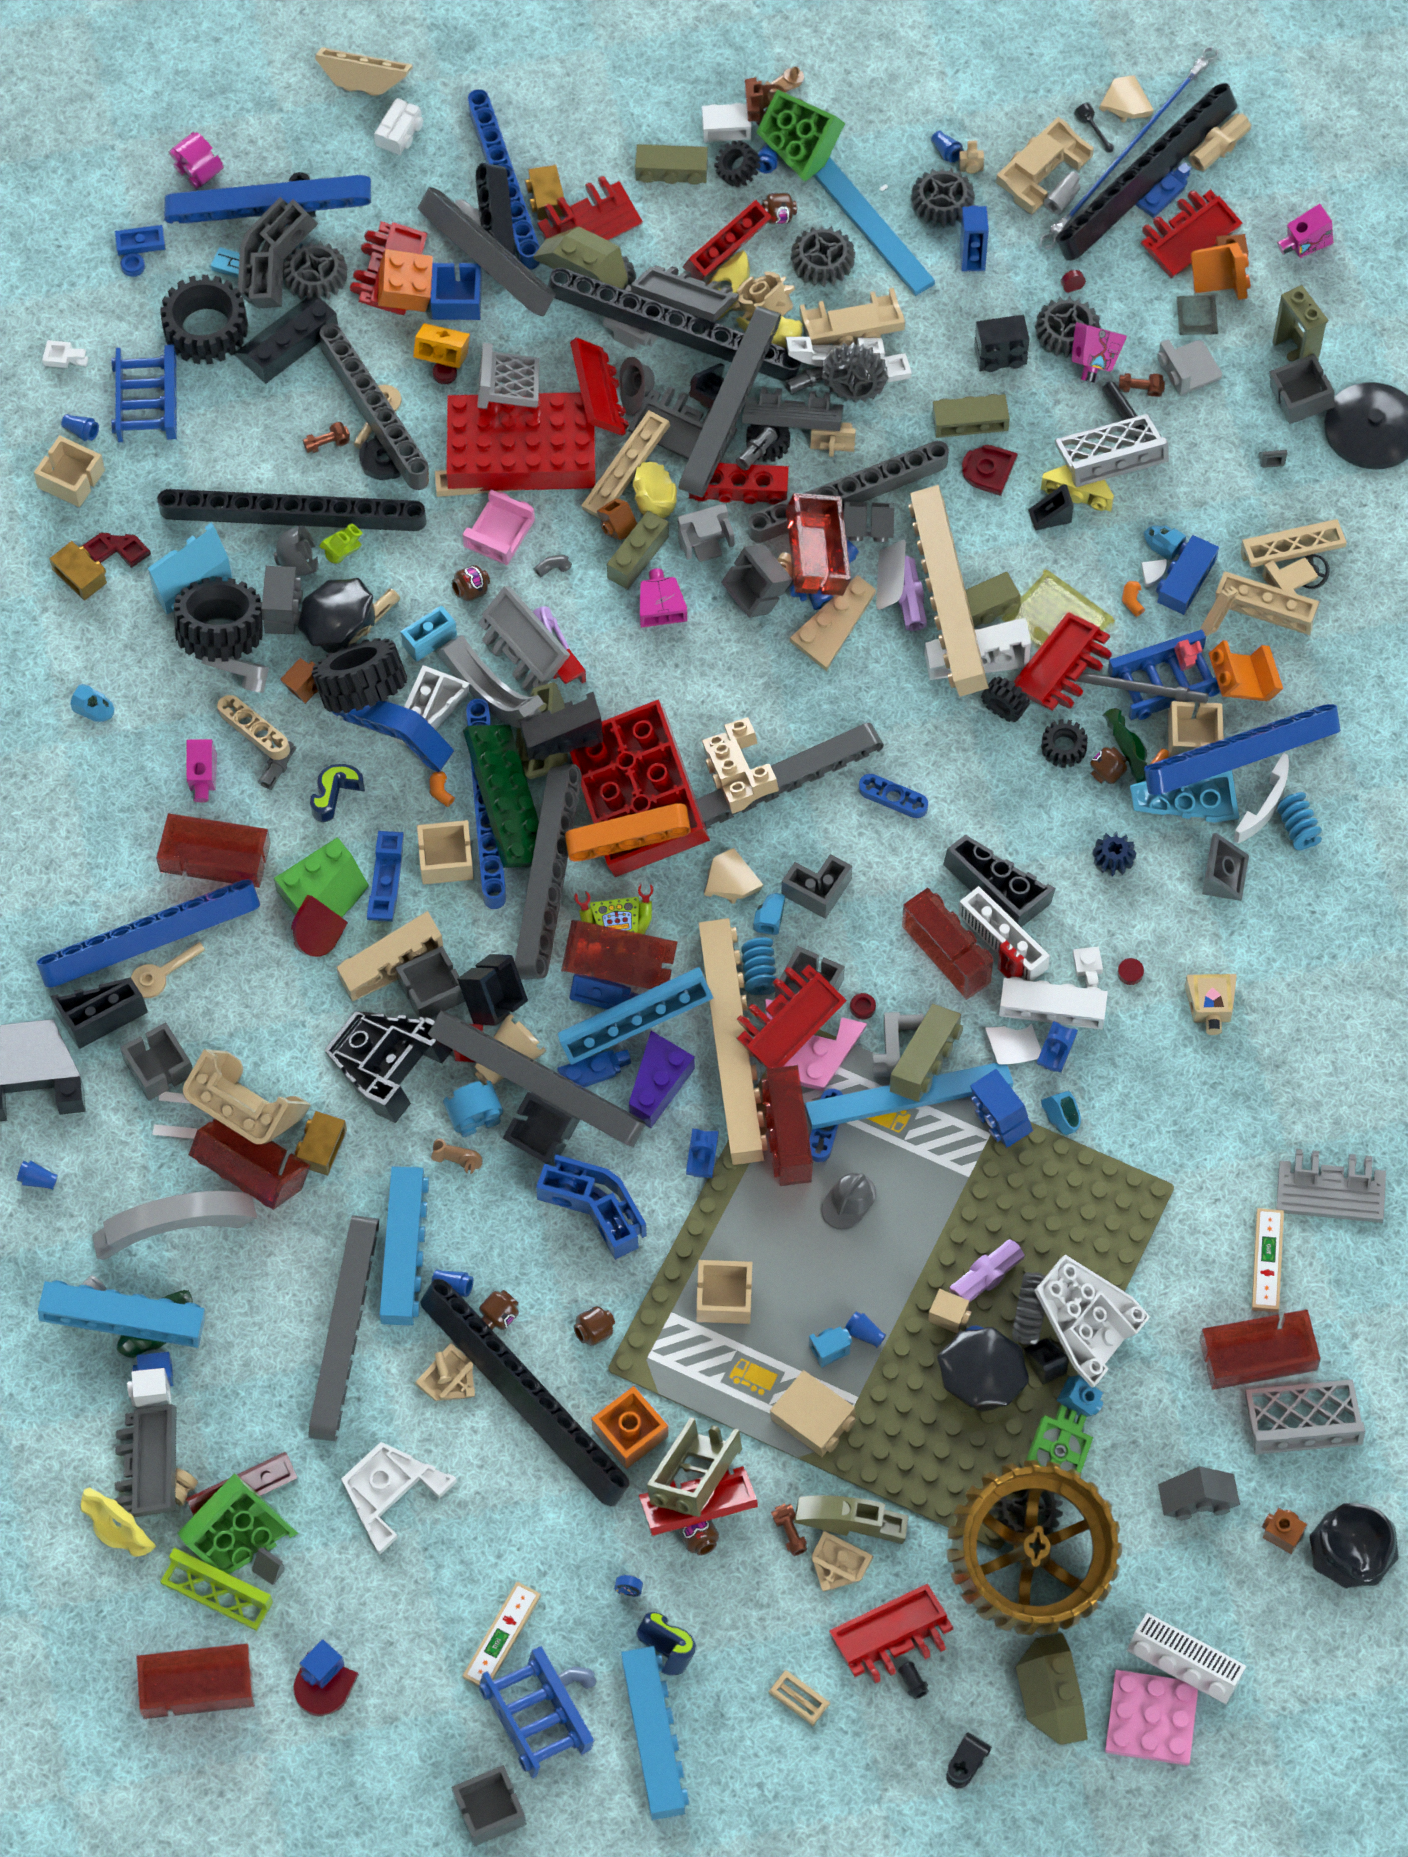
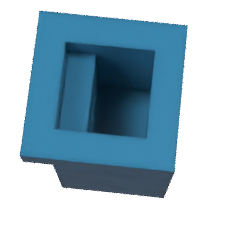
[809,1326,852,1368]
[1057,1375,1103,1417]

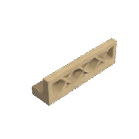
[1241,519,1347,568]
[1215,571,1319,635]

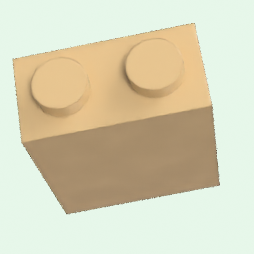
[770,1370,856,1457]

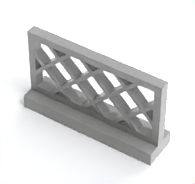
[477,343,540,409]
[1055,414,1169,487]
[1245,1380,1365,1455]

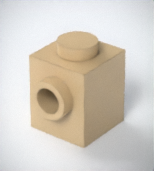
[928,1289,972,1333]

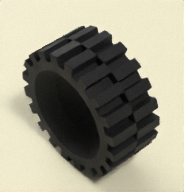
[160,275,248,365]
[174,577,263,662]
[311,638,408,713]

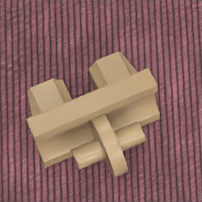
[810,422,856,457]

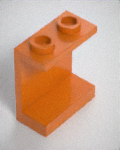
[1208,640,1283,701]

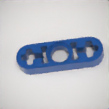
[859,774,928,818]
[807,1088,843,1162]

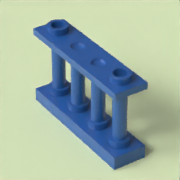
[111,345,177,442]
[1108,629,1221,720]
[479,1646,595,1779]

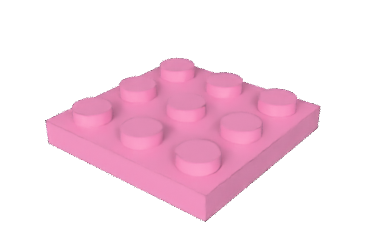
[1105,1670,1198,1766]

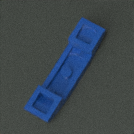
[367,831,404,922]

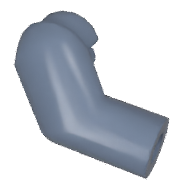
[558,1666,597,1689]

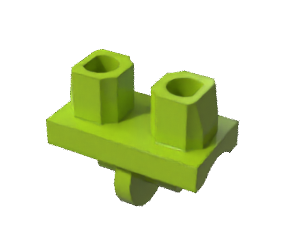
[319,524,363,564]

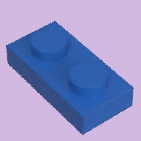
[115,225,166,256]

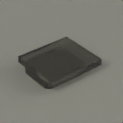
[1176,295,1218,335]

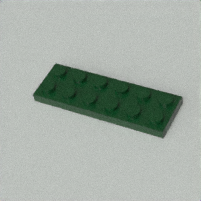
[463,725,539,868]

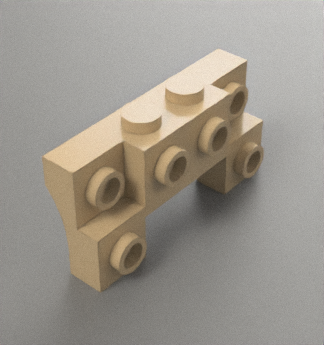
[996,117,1094,215]
[799,288,905,346]
[702,717,779,814]

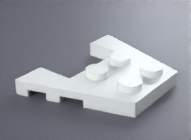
[342,1442,457,1555]

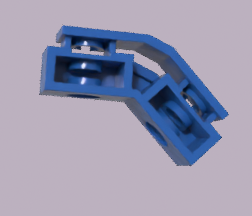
[536,1154,647,1260]

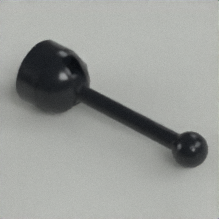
[1074,102,1114,153]

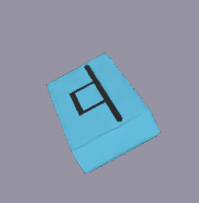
[211,247,240,278]

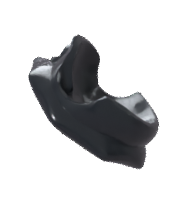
[298,578,375,653]
[937,1327,1029,1412]
[1309,1503,1399,1589]

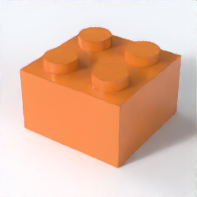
[378,249,433,312]
[591,1386,669,1469]

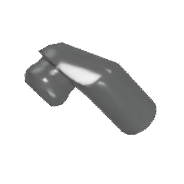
[534,554,572,577]

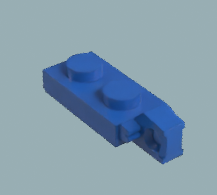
[1135,162,1192,218]
[569,972,640,1009]
[557,1049,632,1087]

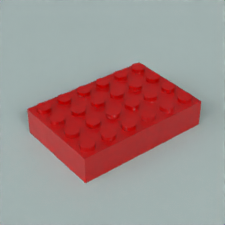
[447,392,596,491]
[570,699,710,877]

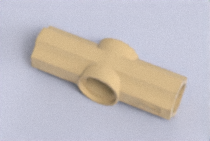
[1188,113,1252,171]

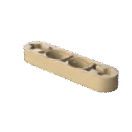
[217,695,290,760]

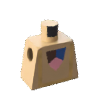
[1185,974,1237,1035]

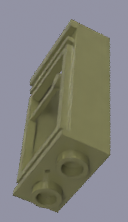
[1272,285,1329,362]
[647,1417,742,1517]

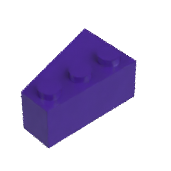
[629,1030,695,1128]

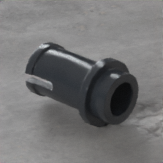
[898,1661,929,1699]

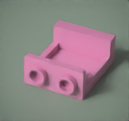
[463,490,535,565]

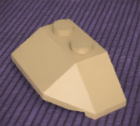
[315,47,413,96]

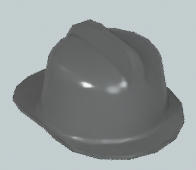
[620,357,655,415]
[822,1173,876,1229]

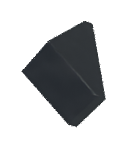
[1028,484,1074,530]
[1023,1337,1069,1385]

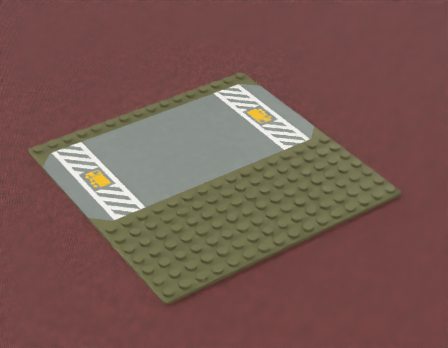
[608,1029,1174,1550]

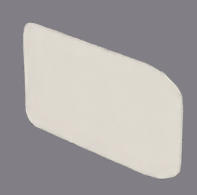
[876,540,906,610]

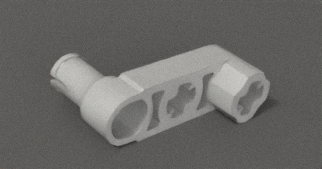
[201,656,269,693]
[873,1012,924,1077]

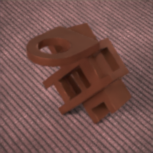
[744,77,786,122]

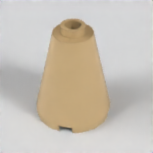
[474,1014,547,1085]

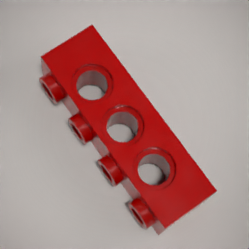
[682,199,772,281]
[689,463,789,505]

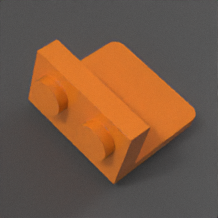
[1191,243,1251,300]

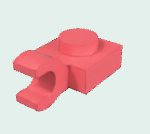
[1174,639,1203,671]

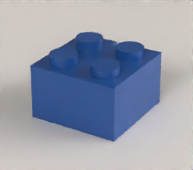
[431,263,482,320]
[970,1069,1033,1148]

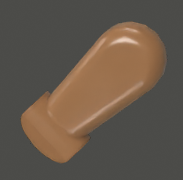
[764,66,804,101]
[431,1138,483,1174]

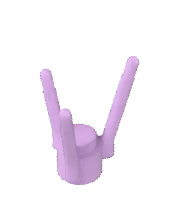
[533,607,569,650]

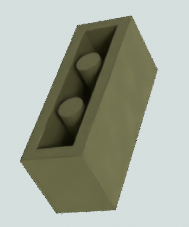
[635,144,708,185]
[932,394,1010,438]
[607,510,669,590]
[966,571,1021,627]

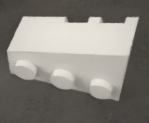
[393,665,470,746]

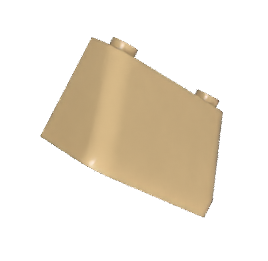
[183,1049,311,1144]

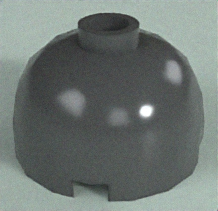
[274,525,319,576]

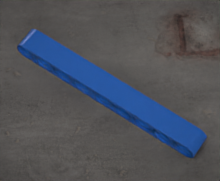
[468,89,540,270]
[164,175,371,224]
[466,699,506,909]
[1144,704,1341,795]
[36,879,260,988]

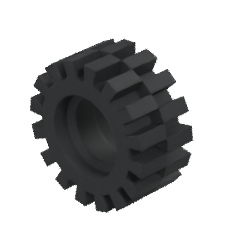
[714,140,761,187]
[746,424,790,462]
[981,677,1030,722]
[1041,719,1088,768]

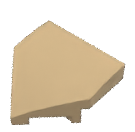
[1098,75,1154,123]
[704,848,763,904]
[415,1343,475,1401]
[812,1531,874,1592]

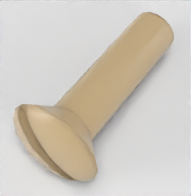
[435,1352,453,1385]

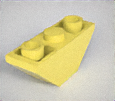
[1041,461,1114,512]

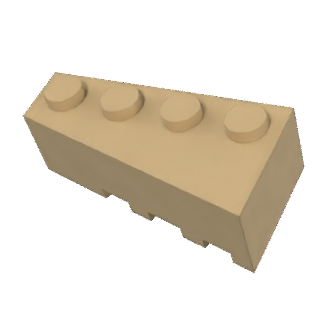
[337,911,443,1002]

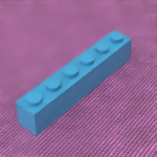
[557,967,714,1065]
[380,1166,429,1326]
[38,1280,205,1348]
[621,1646,689,1820]

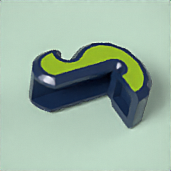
[310,764,365,822]
[636,1612,697,1676]

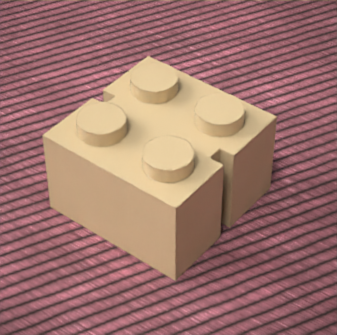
[34,435,105,508]
[1167,701,1223,758]
[417,820,474,885]
[696,1260,752,1324]

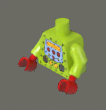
[574,884,654,959]

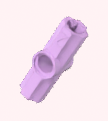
[898,556,927,631]
[949,1239,1025,1302]

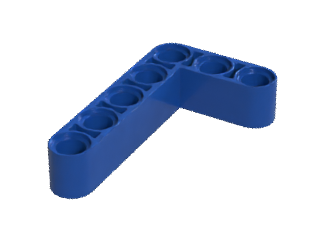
[331,701,454,772]

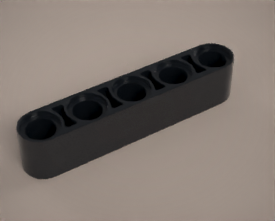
[475,163,516,275]

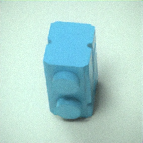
[400,606,457,662]

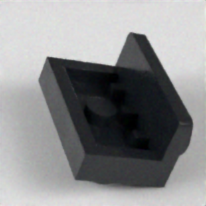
[688,363,725,408]

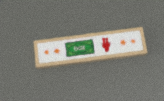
[1251,1208,1284,1313]
[463,1582,541,1687]

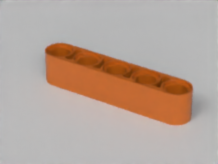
[565,804,691,862]

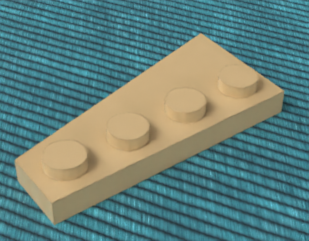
[790,575,876,672]

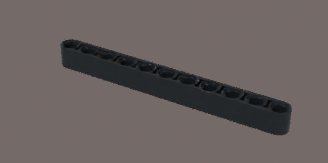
[1056,83,1237,261]
[547,268,801,381]
[157,489,427,531]
[420,1279,630,1506]

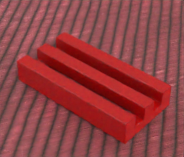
[997,940,1024,979]

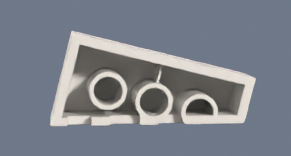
[925,617,1031,680]

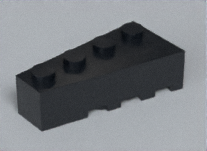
[943,835,1056,927]

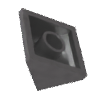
[1202,833,1249,901]

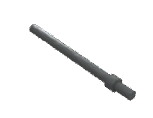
[1066,673,1208,704]

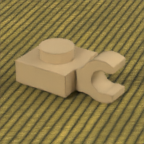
[959,140,984,174]

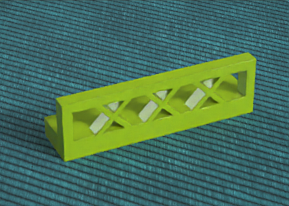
[160,1548,273,1631]

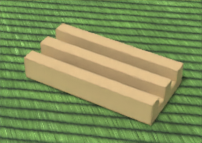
[1199,586,1238,636]
[769,1670,830,1726]

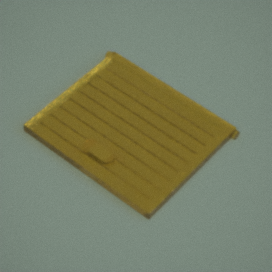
[1002,569,1115,647]

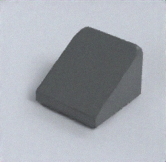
[1258,450,1287,468]
[252,1547,285,1585]

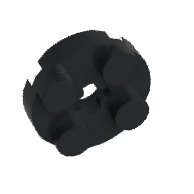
[359,435,401,480]

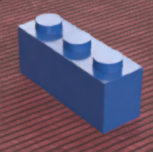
[959,205,989,272]
[1156,535,1219,615]

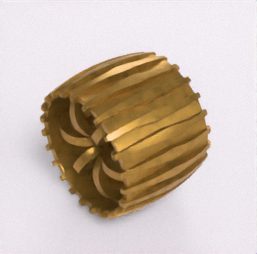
[947,1460,1122,1635]

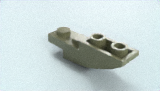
[794,1495,908,1544]

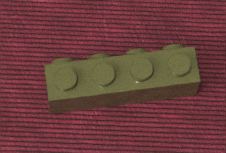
[890,1003,963,1102]

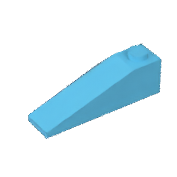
[1130,770,1240,823]

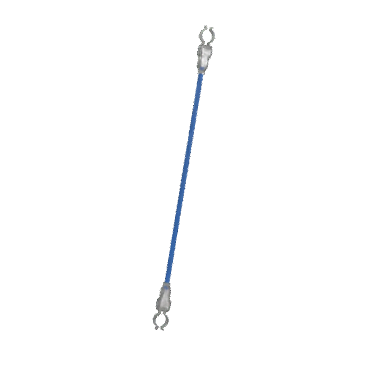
[1039,46,1219,251]

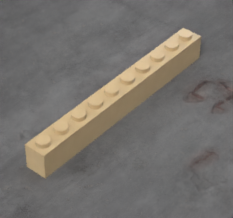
[908,485,989,697]
[699,918,768,1165]

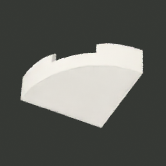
[1141,559,1166,588]

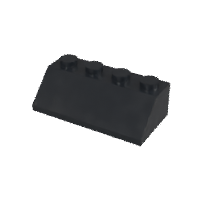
[234,297,338,384]

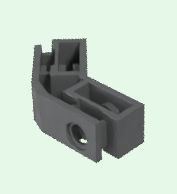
[238,197,318,309]

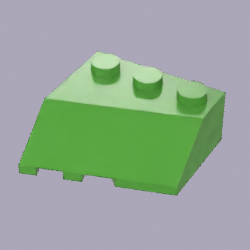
[756,89,846,182]
[274,837,369,917]
[177,1473,299,1574]

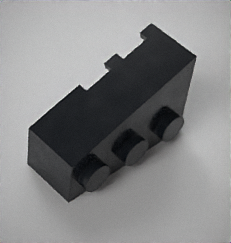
[520,692,603,761]
[50,977,148,1049]

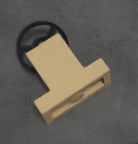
[1262,554,1330,594]

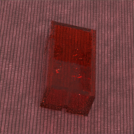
[786,493,851,596]
[156,813,271,888]
[902,887,993,1000]
[561,920,678,989]
[761,1065,813,1186]
[188,1119,311,1210]
[1199,1309,1321,1390]
[136,1643,255,1719]

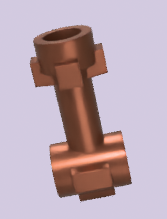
[1118,373,1165,397]
[303,422,350,453]
[771,1503,807,1556]

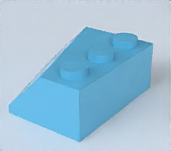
[148,522,232,615]

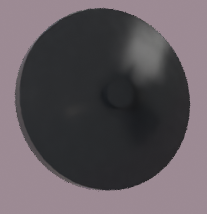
[1324,382,1408,469]

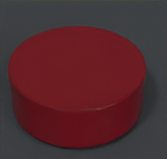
[1060,270,1086,293]
[433,363,457,385]
[1118,958,1144,985]
[850,993,876,1020]

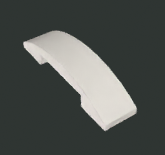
[785,337,885,367]
[1233,753,1289,844]

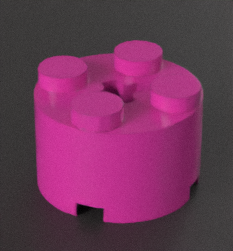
[169,132,224,190]

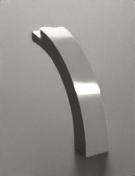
[436,635,544,728]
[92,1191,257,1260]

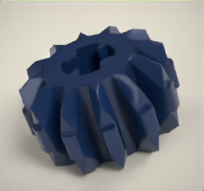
[1092,831,1136,877]

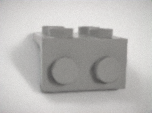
[1157,339,1222,396]

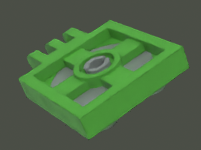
[1026,1405,1093,1473]

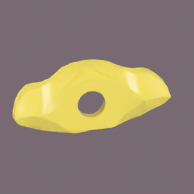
[707,250,750,320]
[80,1487,156,1557]

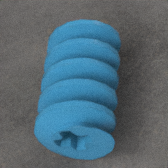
[1277,792,1322,850]
[741,937,777,995]

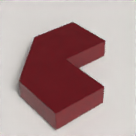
[82,532,151,568]

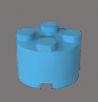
[443,1081,504,1137]

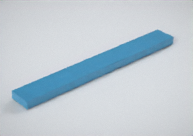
[813,157,935,296]
[804,1063,1014,1130]

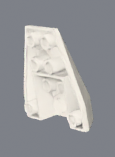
[1034,1255,1150,1388]

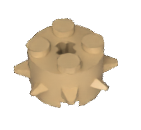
[732,272,795,322]

